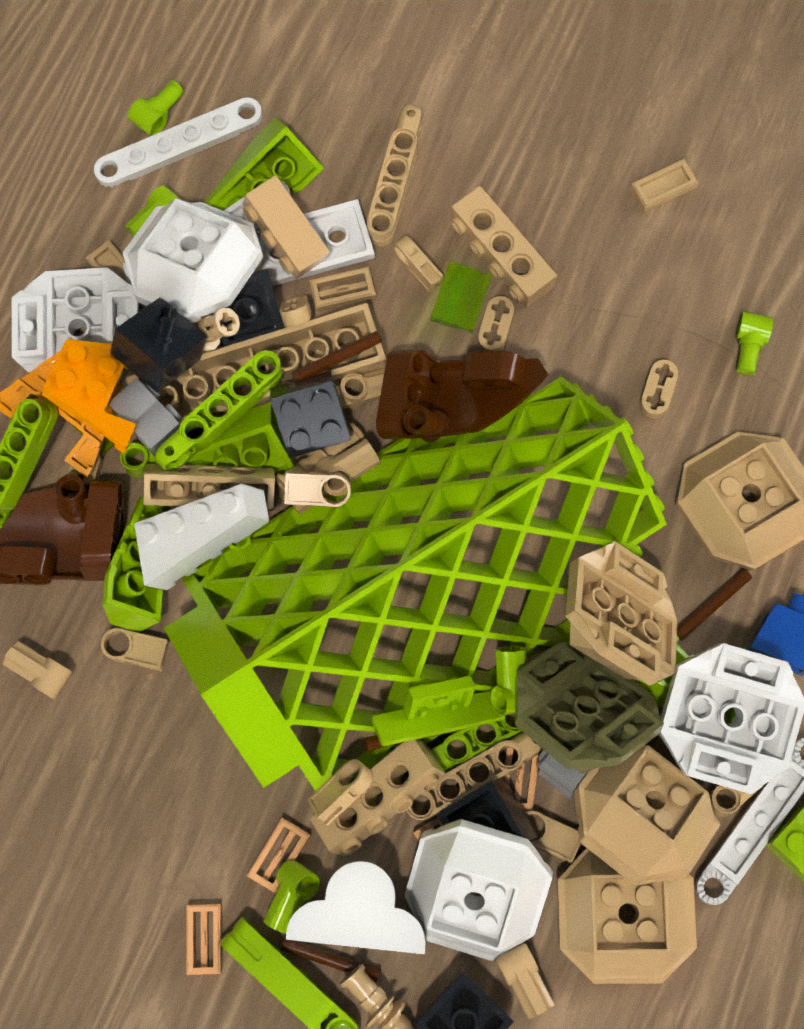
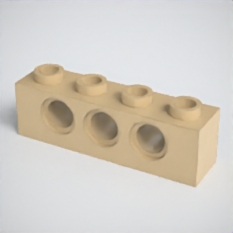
[450,186,557,308]
[143,463,275,509]
[310,739,446,856]

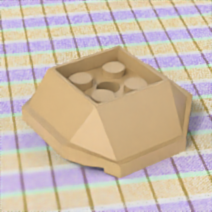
[676,432,804,571]
[565,542,677,686]
[574,745,720,886]
[557,848,697,984]

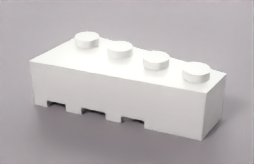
[134,484,269,590]

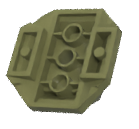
[515,641,664,773]

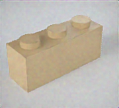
[242,175,330,279]

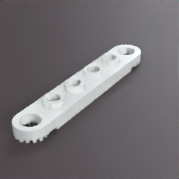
[94,98,263,188]
[695,738,804,905]

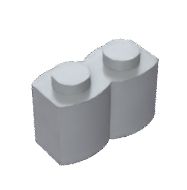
[108,378,181,455]
[536,750,589,799]

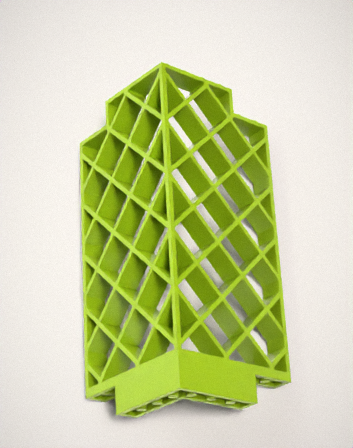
[164,376,667,791]

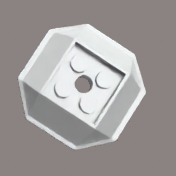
[123,198,263,324]
[12,267,139,377]
[659,643,804,794]
[404,819,553,961]

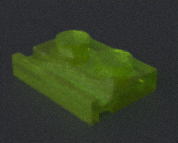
[431,262,492,334]

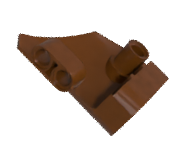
[376,349,549,443]
[0,474,124,585]

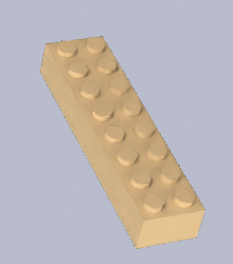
[126,303,386,433]

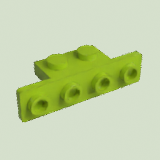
[371,676,506,746]

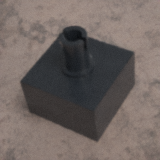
[110,297,207,393]

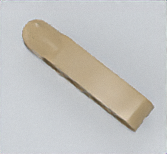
[367,104,422,247]
[407,732,544,822]

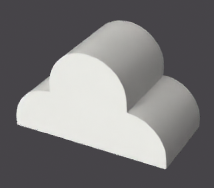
[286,861,426,954]

